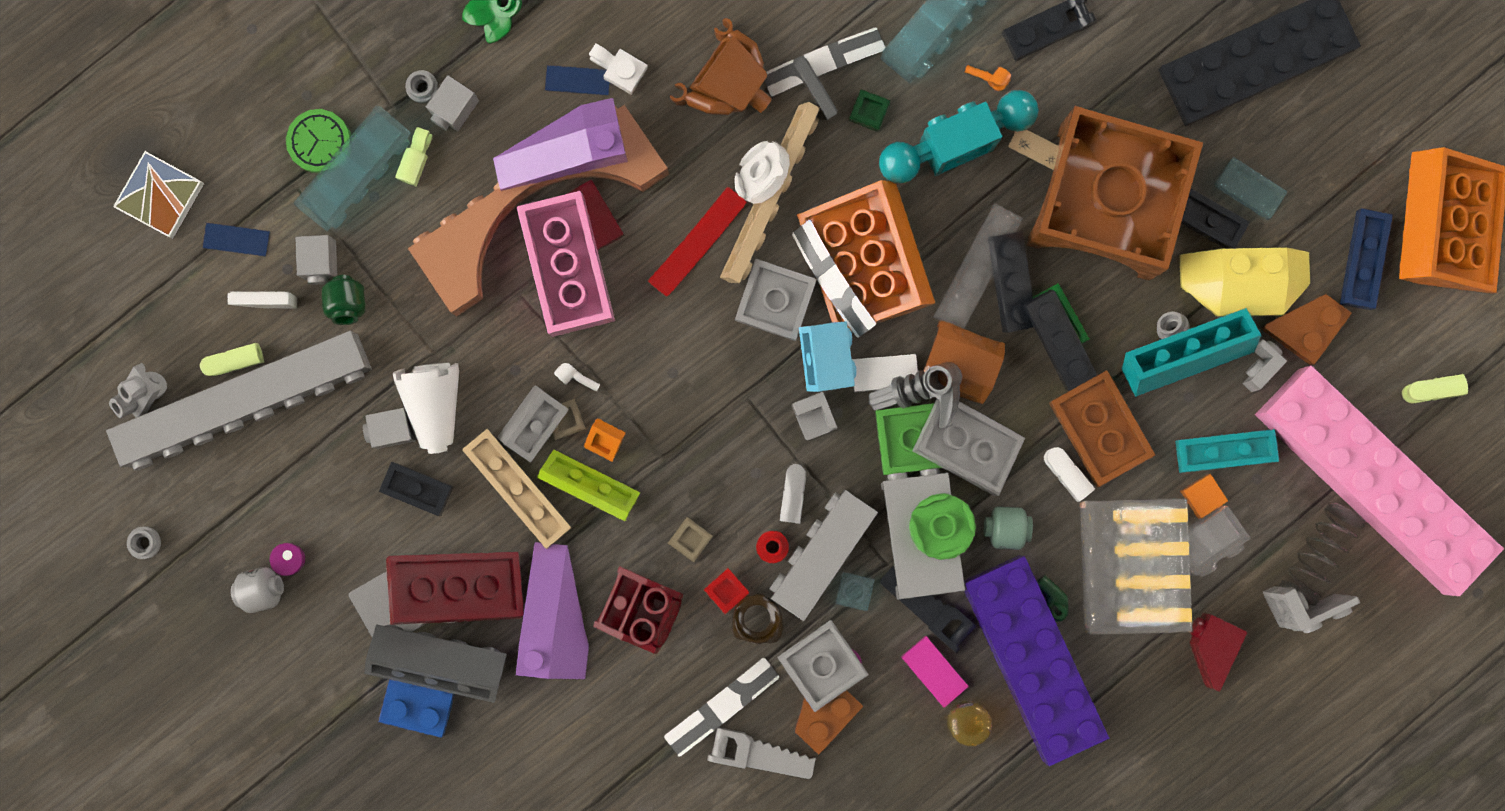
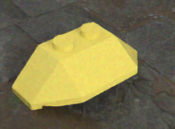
[1179,248,1310,317]

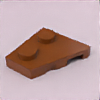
[1261,294,1352,366]

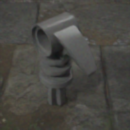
[869,362,962,429]

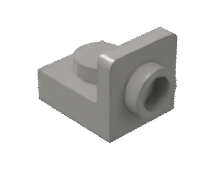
[1242,339,1287,392]

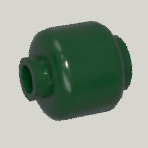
[322,275,366,325]

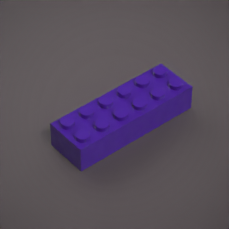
[964,555,1109,766]

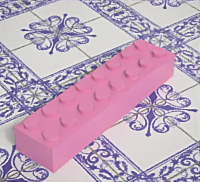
[1255,366,1504,597]

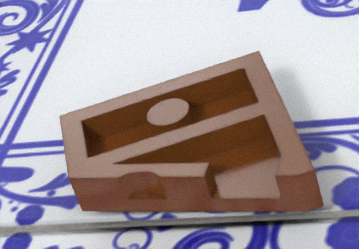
[795,690,863,754]

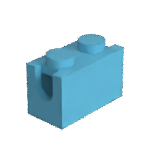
[799,321,856,392]

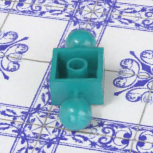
[879,90,1039,184]

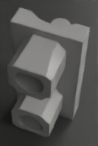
[109,363,167,419]

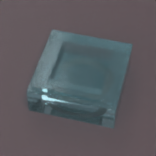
[835,572,875,611]

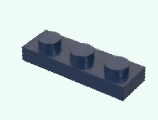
[1340,208,1393,310]

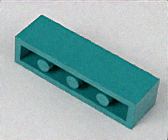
[1122,308,1261,397]

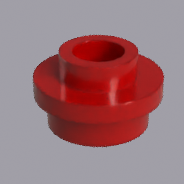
[756,531,789,563]

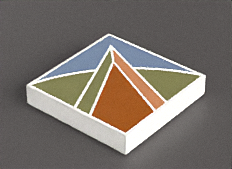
[113,151,204,239]

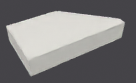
[228,292,297,308]

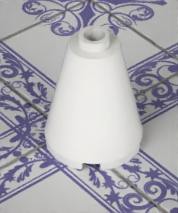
[393,363,459,454]

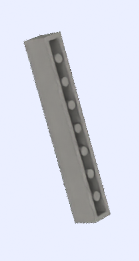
[106,331,372,471]

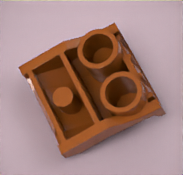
[923,320,1005,404]

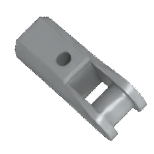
[780,464,807,524]

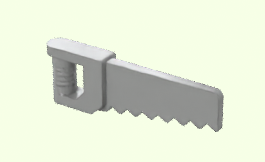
[707,727,816,779]

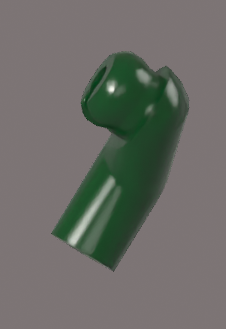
[1037,574,1068,622]

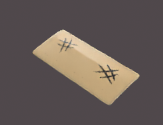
[1009,130,1059,170]

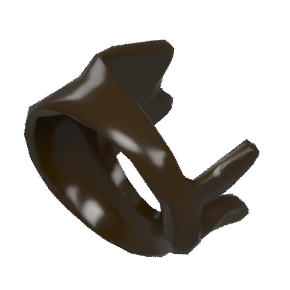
[732,593,783,644]

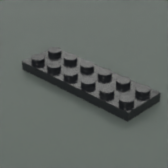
[1158,0,1361,126]

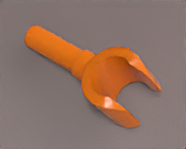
[965,65,1011,91]

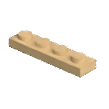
[462,429,571,549]

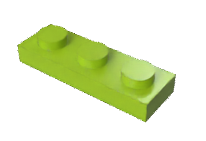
[538,450,640,521]

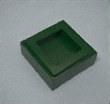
[849,89,891,132]

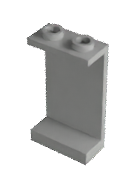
[881,468,965,600]

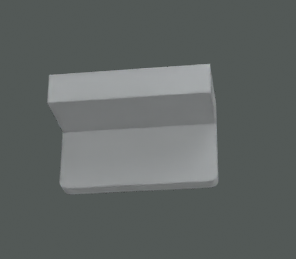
[498,385,569,462]

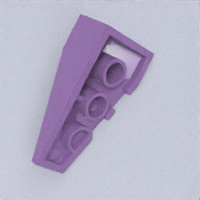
[493,98,628,191]
[516,542,589,679]

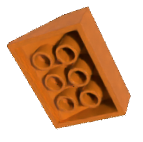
[1399,147,1505,293]
[797,180,935,332]

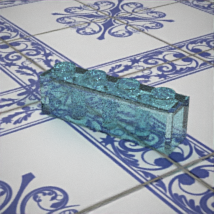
[881,0,989,83]
[294,105,411,232]

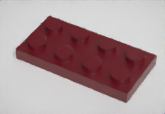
[386,552,524,625]

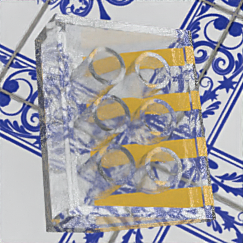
[1080,499,1192,634]

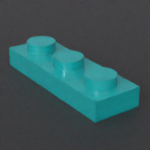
[1175,429,1279,473]

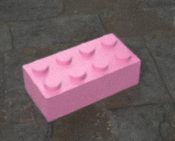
[517,191,615,337]

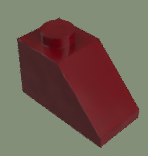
[1189,613,1248,692]

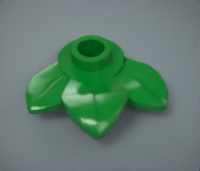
[462,0,522,44]

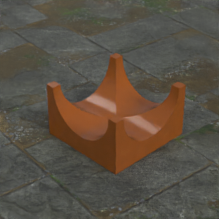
[1026,106,1203,281]

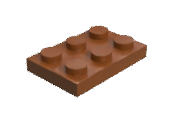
[1049,370,1155,487]

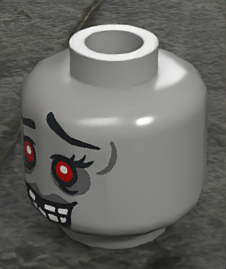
[231,567,284,613]

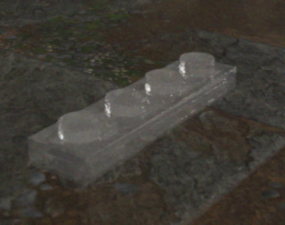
[933,203,1023,329]

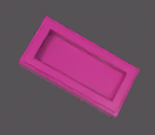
[901,636,969,707]

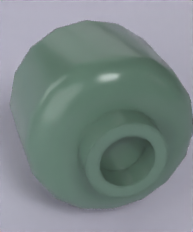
[984,506,1033,550]

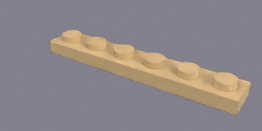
[720,102,820,283]

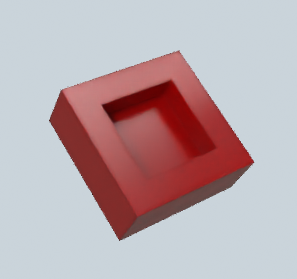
[704,568,750,614]

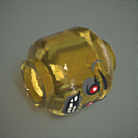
[947,701,992,746]

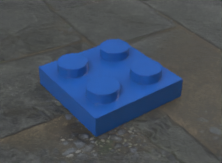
[378,679,455,738]

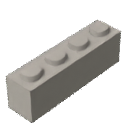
[769,490,878,621]

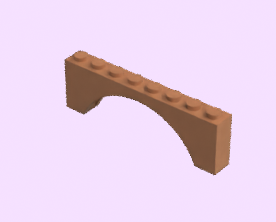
[408,105,669,317]

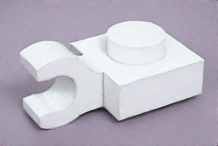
[589,43,648,95]

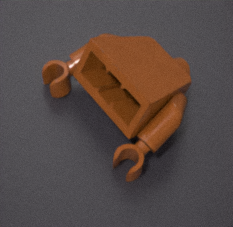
[670,18,772,115]

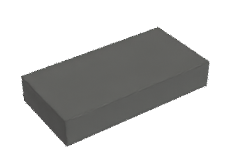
[794,57,838,120]

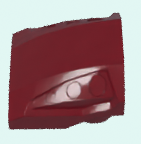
[593,566,683,654]

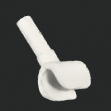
[554,363,600,391]

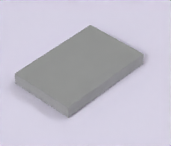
[913,398,1025,496]

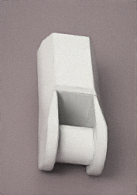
[1044,447,1095,502]

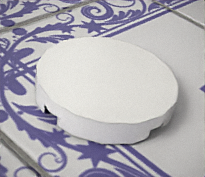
[735,141,790,204]

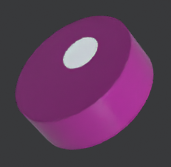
[270,543,305,576]

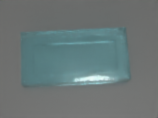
[1214,157,1287,220]

